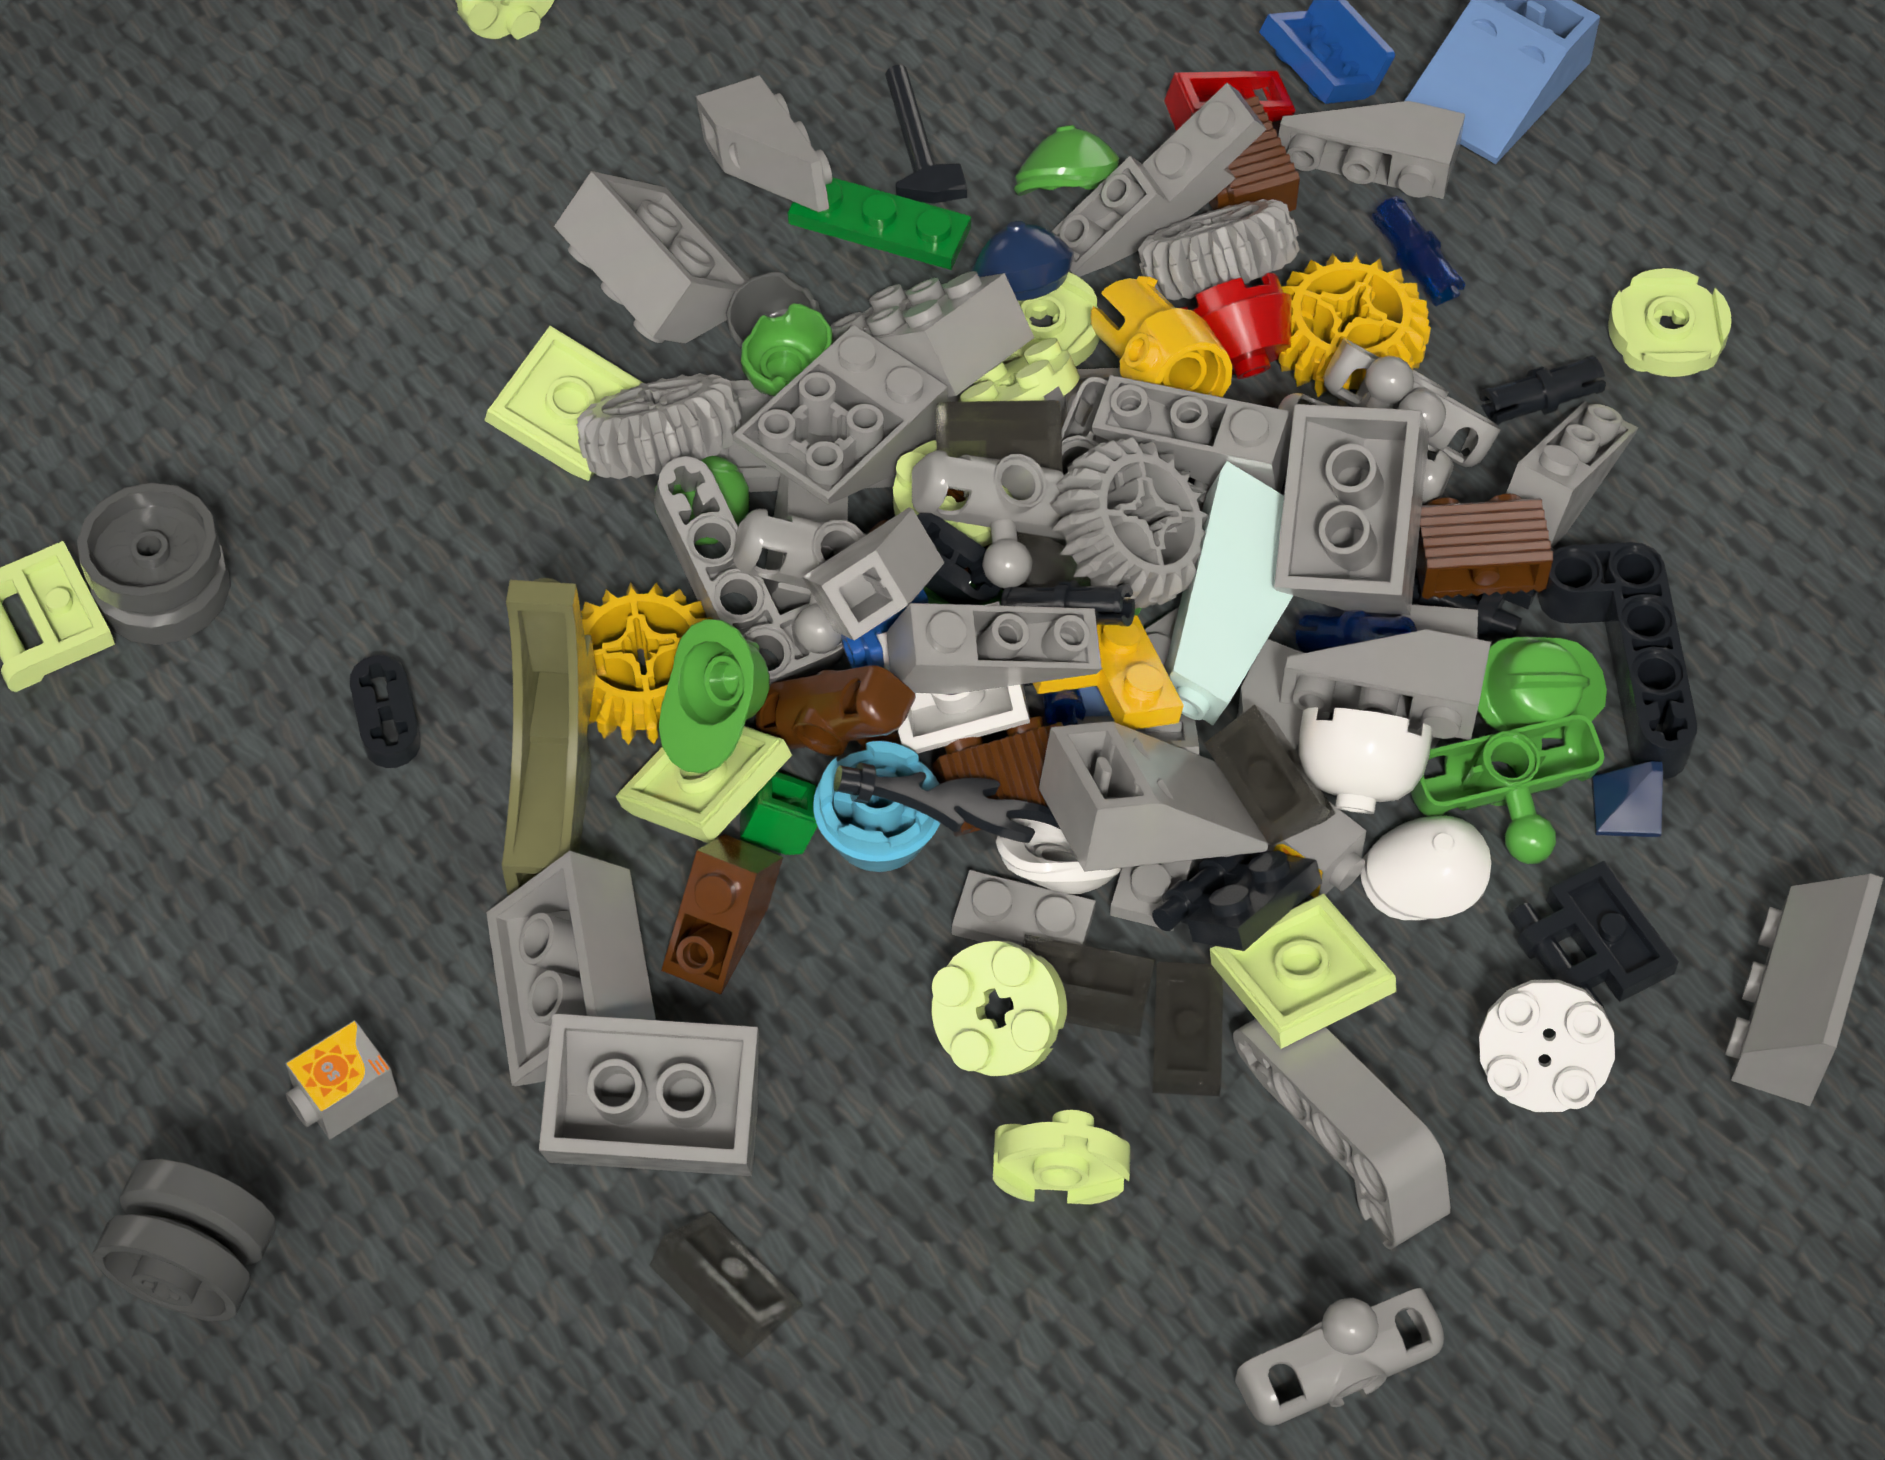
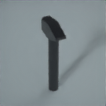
[885,65,967,204]

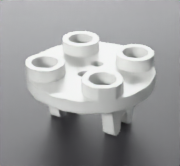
[1479,980,1615,1112]

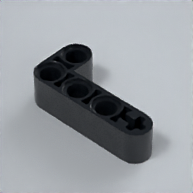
[1539,542,1697,780]

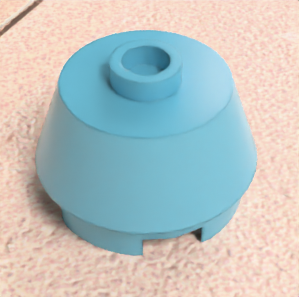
[813,741,940,872]

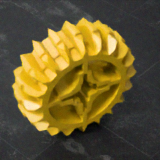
[1278,253,1431,397]
[581,582,713,745]

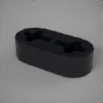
[917,513,1001,605]
[350,655,421,768]

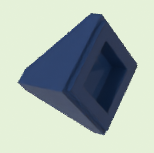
[1592,761,1663,837]

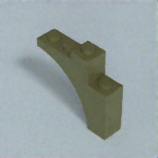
[501,578,596,895]

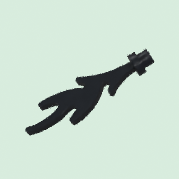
[834,762,1060,843]

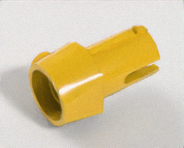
[1091,276,1232,397]

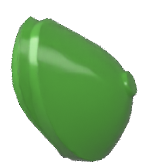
[1014,125,1119,196]

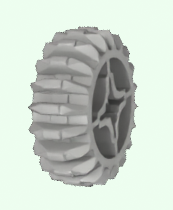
[1138,199,1300,301]
[577,373,742,480]
[1051,437,1208,609]

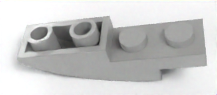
[1052,83,1266,277]

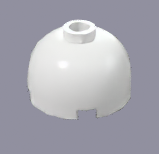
[1299,707,1433,814]

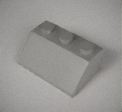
[554,171,749,344]
[1274,404,1429,615]
[486,851,656,1086]
[1725,874,1883,1106]
[539,1014,759,1176]

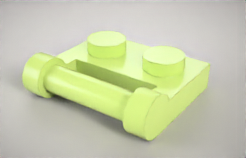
[0,541,115,692]

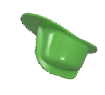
[659,619,770,773]
[1478,637,1607,739]

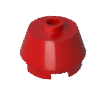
[1178,273,1292,379]

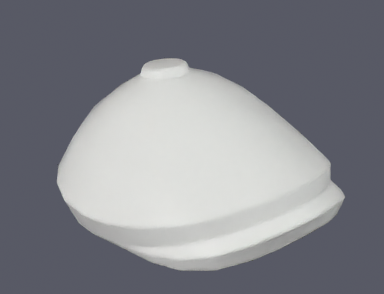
[1360,815,1491,920]
[996,818,1121,894]

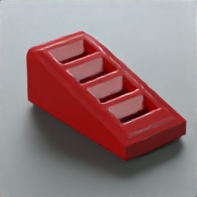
[1164,71,1295,131]

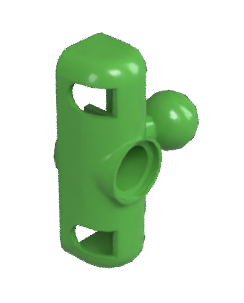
[1411,715,1604,864]

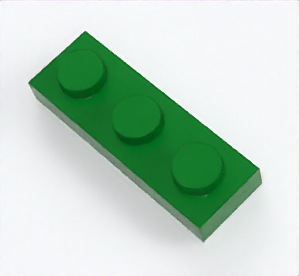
[788,177,971,270]

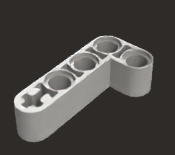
[654,456,844,684]
[1233,1019,1451,1250]

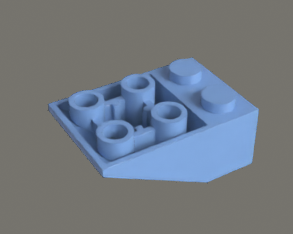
[1405,0,1600,164]

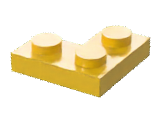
[1033,615,1184,730]

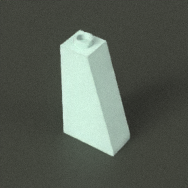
[1165,461,1293,725]

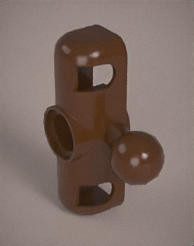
[755,665,916,756]

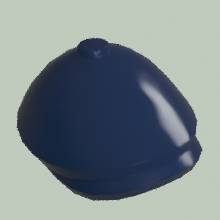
[971,221,1074,301]

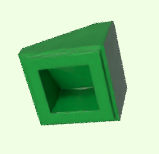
[740,772,818,855]

